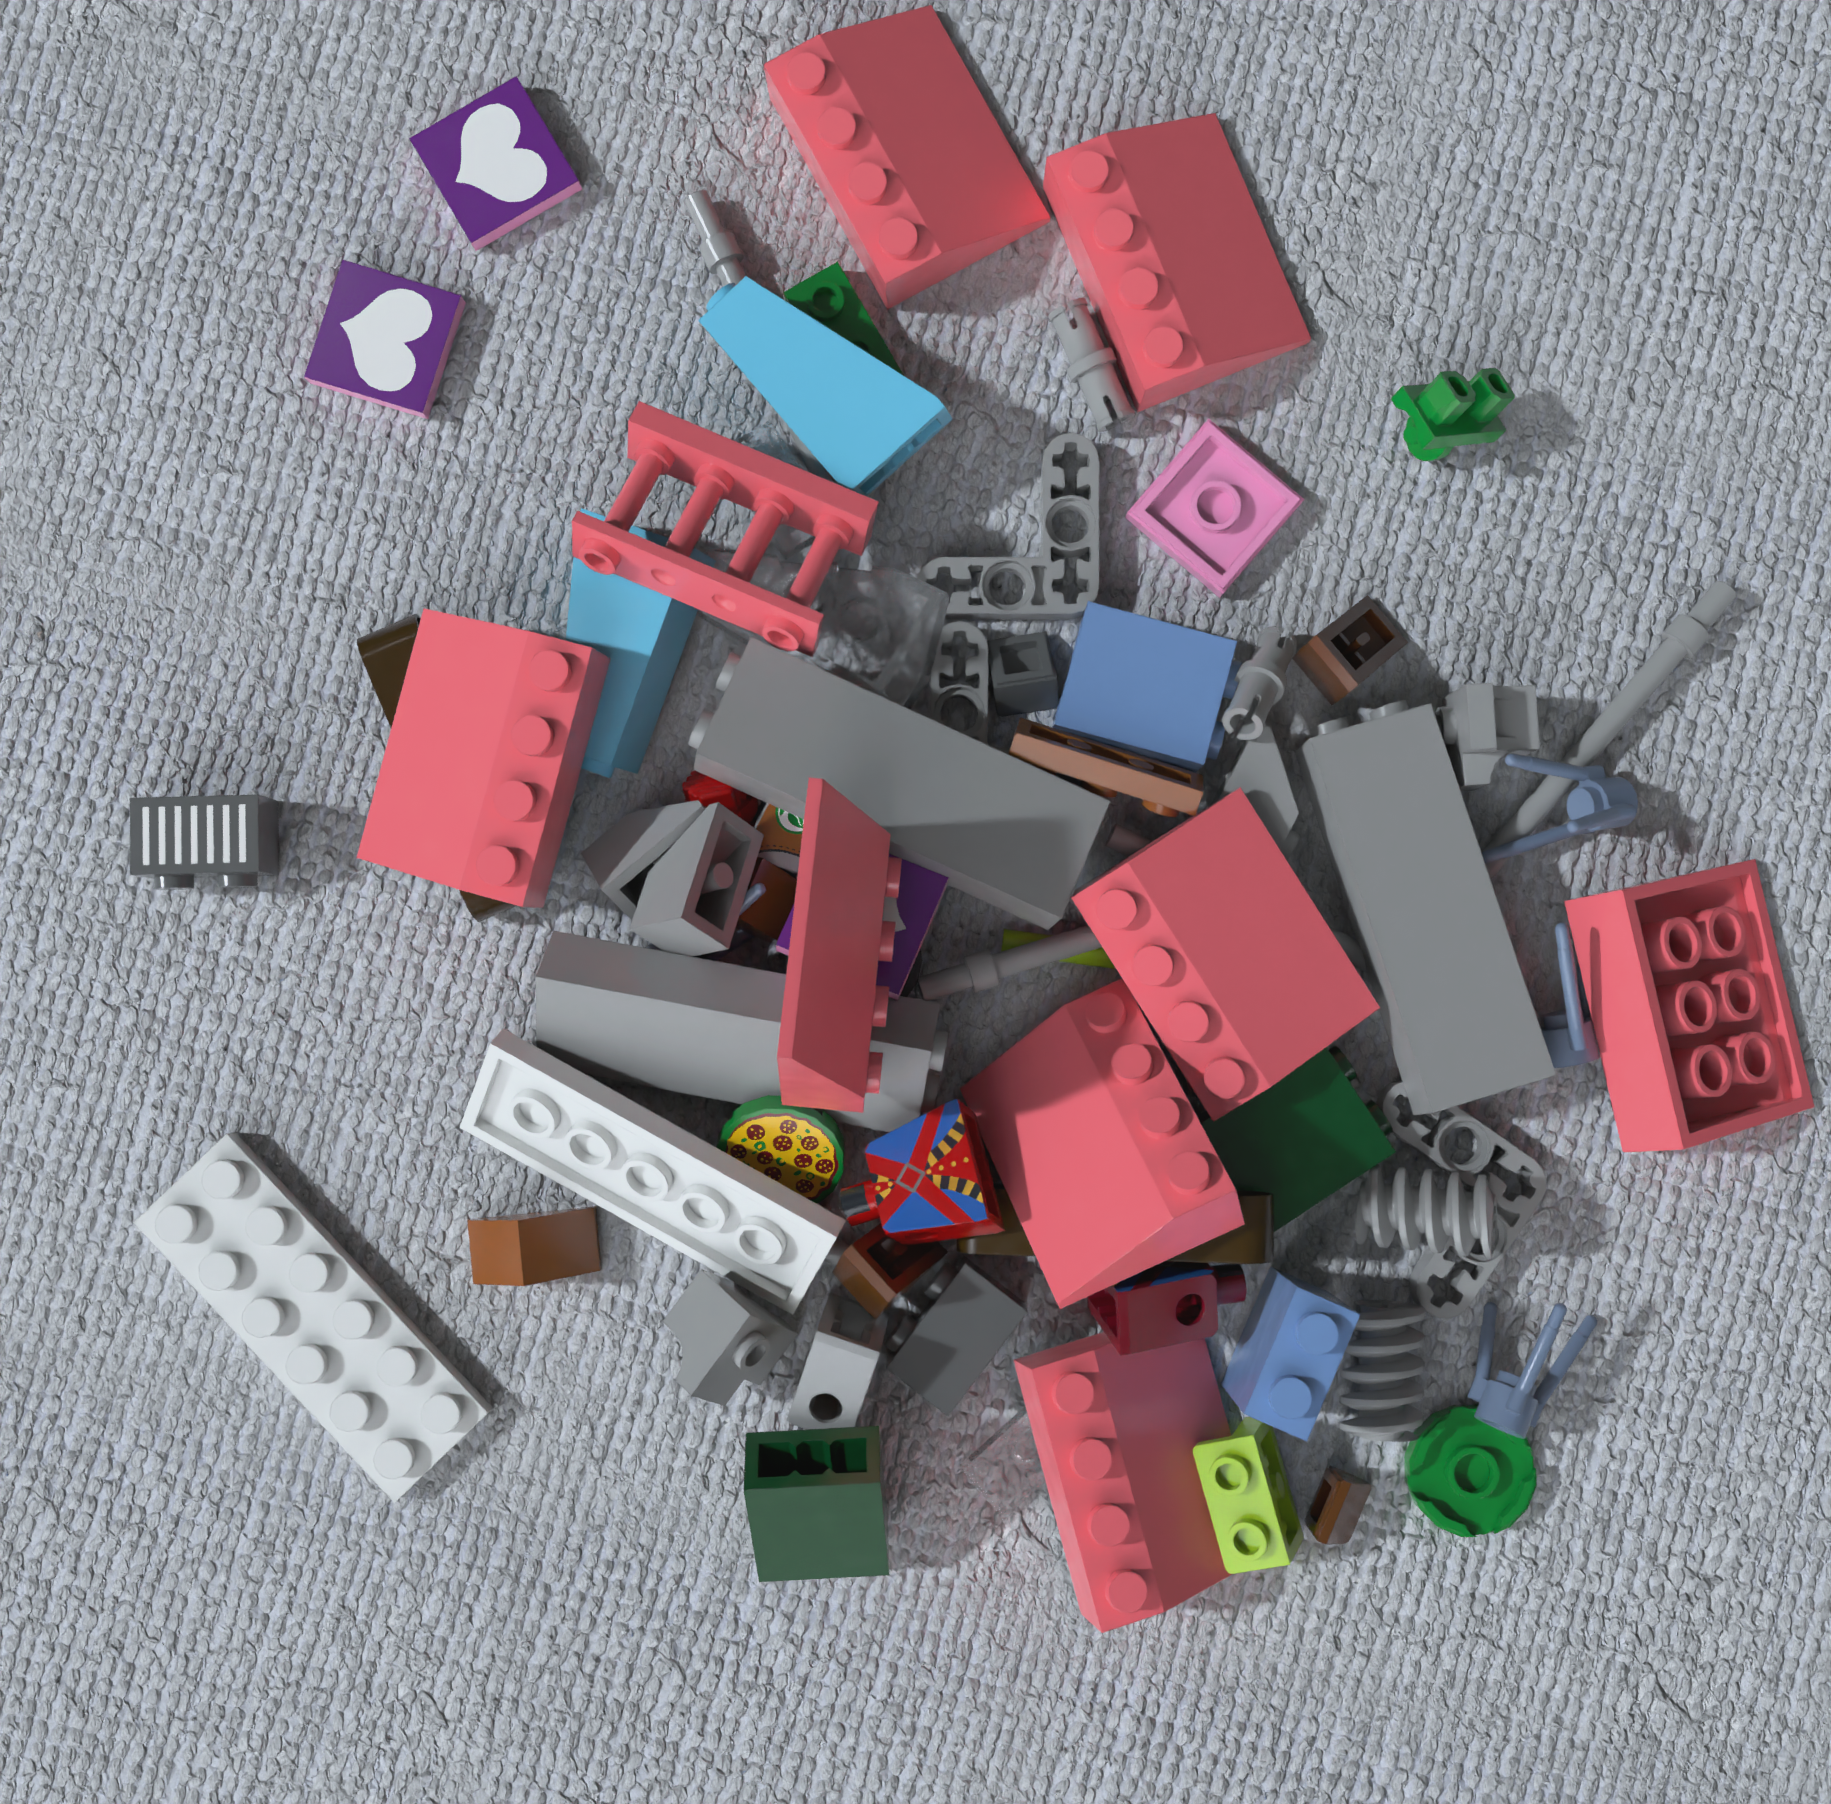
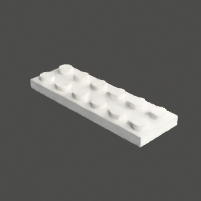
[460,1029,846,1315]
[133,1132,493,1503]

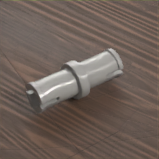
[1048,298,1136,432]
[1222,626,1298,740]

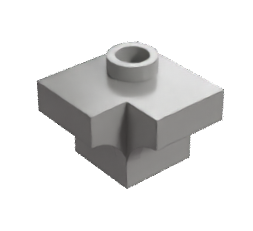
[1435,683,1540,791]
[662,1269,798,1406]

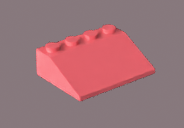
[763,5,1051,310]
[1043,113,1311,413]
[356,608,611,908]
[777,777,902,1113]
[1071,787,1380,1121]
[1564,859,1814,1152]
[960,978,1245,1309]
[1013,1332,1232,1633]

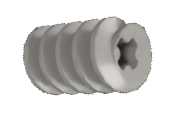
[1355,1164,1497,1259]
[1339,1300,1426,1442]

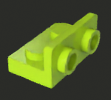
[1193,1416,1304,1574]

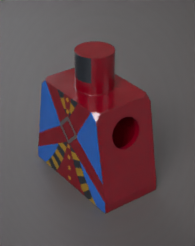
[1087,1261,1247,1356]

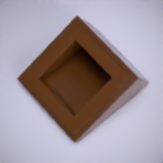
[1304,1465,1372,1545]

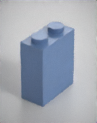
[1052,601,1242,772]
[1221,1266,1360,1441]

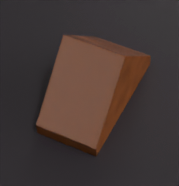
[467,1206,602,1286]

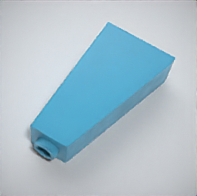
[698,276,953,496]
[566,508,716,778]

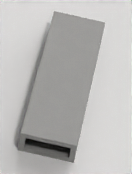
[688,637,1110,930]
[1295,700,1556,1115]
[536,931,949,1132]

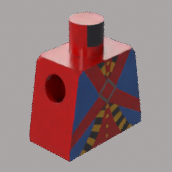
[840,1099,1005,1244]

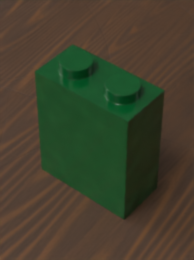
[1197,1046,1396,1232]
[744,1426,889,1582]

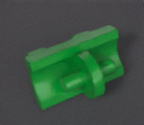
[1391,368,1515,461]

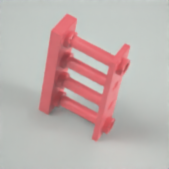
[572,401,879,657]

